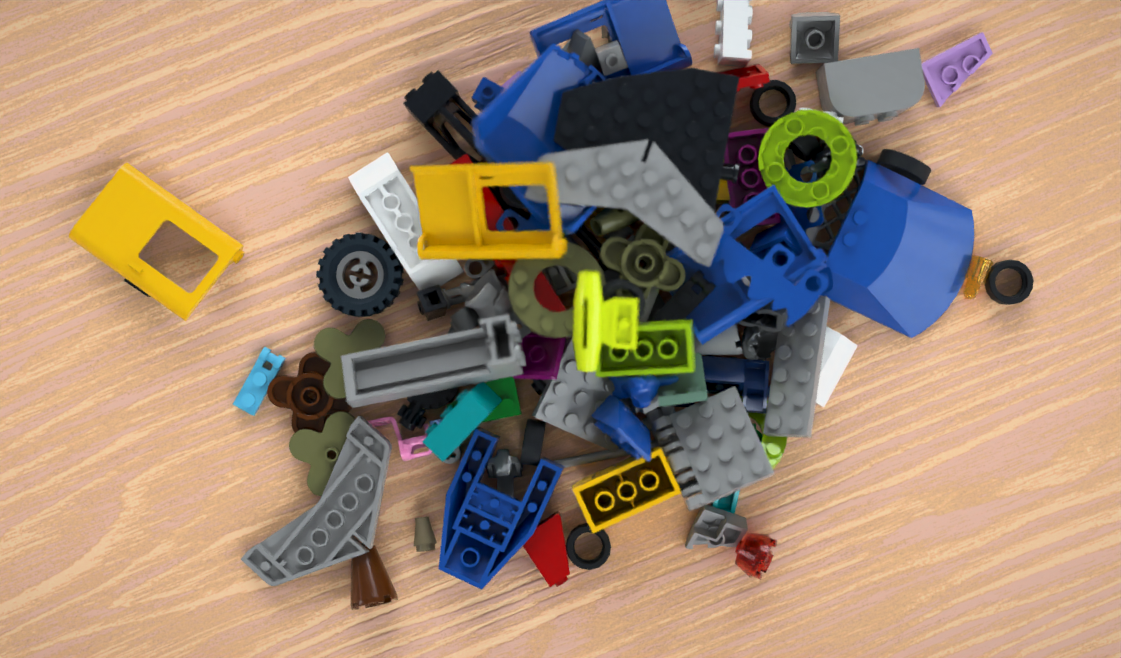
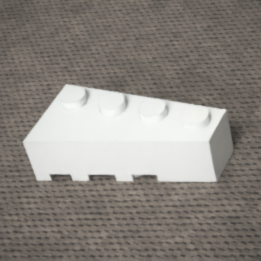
[714,0,753,67]

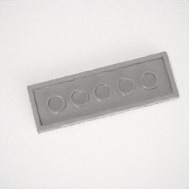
[763,296,830,438]

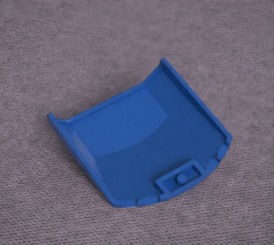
[471,44,606,235]
[817,160,974,338]

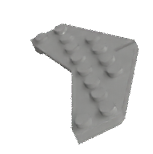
[524,140,723,267]
[241,416,392,586]

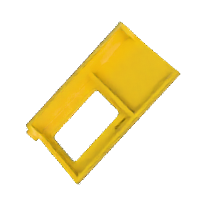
[409,162,567,260]
[69,163,245,321]

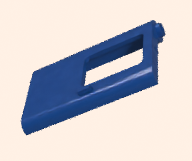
[666,185,828,345]

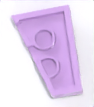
[922,32,993,107]

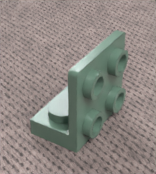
[655,353,708,407]

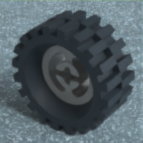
[316,232,404,317]

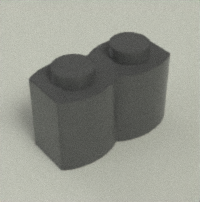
[738,301,789,332]

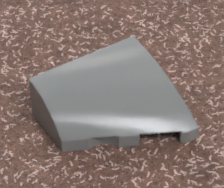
[685,504,748,549]

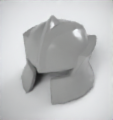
[465,269,512,319]

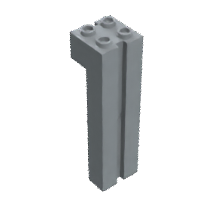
[341,314,526,408]

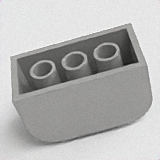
[816,48,925,126]

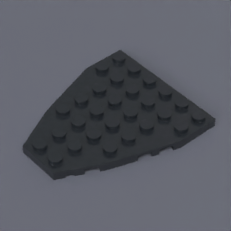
[553,68,740,212]

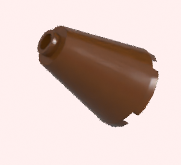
[350,543,398,610]

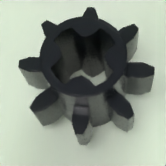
[397,402,427,431]

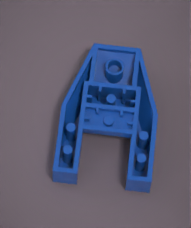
[439,427,565,590]

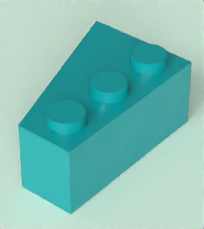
[422,382,502,461]

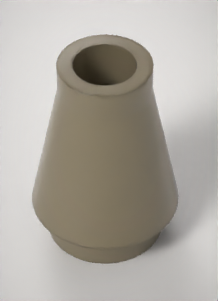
[414,517,437,552]

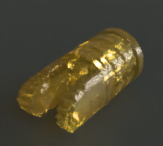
[963,255,993,300]

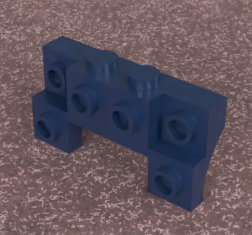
[670,355,769,414]

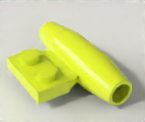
[573,270,639,372]

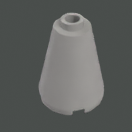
[694,324,743,355]

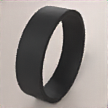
[877,149,931,185]

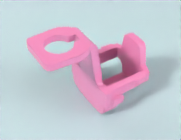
[368,417,433,461]

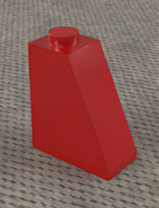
[523,511,570,587]

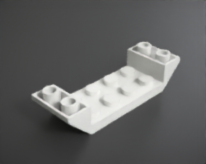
[348,152,464,290]

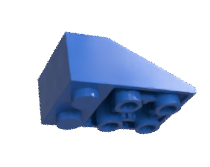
[591,395,651,462]

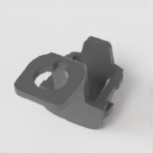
[487,449,523,497]

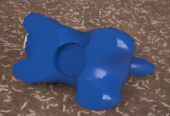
[608,374,679,408]

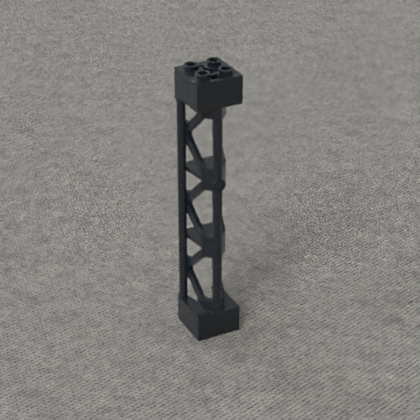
[403,70,620,300]

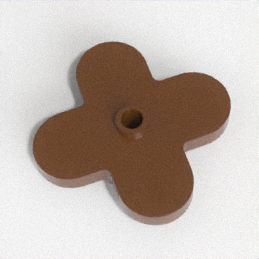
[267,352,353,433]

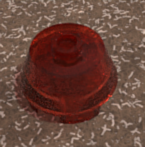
[735,533,777,580]

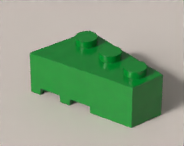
[446,376,522,423]

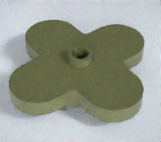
[599,223,685,301]
[314,319,385,399]
[289,411,355,496]

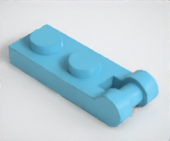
[233,347,286,416]

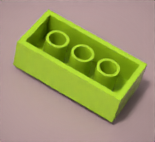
[596,319,696,377]

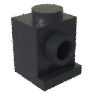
[417,285,448,321]

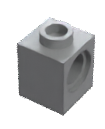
[595,40,628,76]

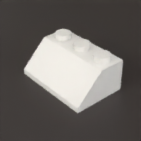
[816,326,857,407]

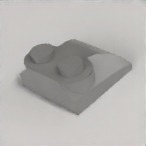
[789,12,840,64]

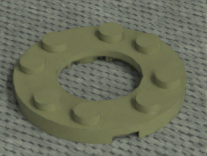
[508,242,606,338]

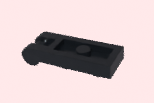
[652,269,717,321]

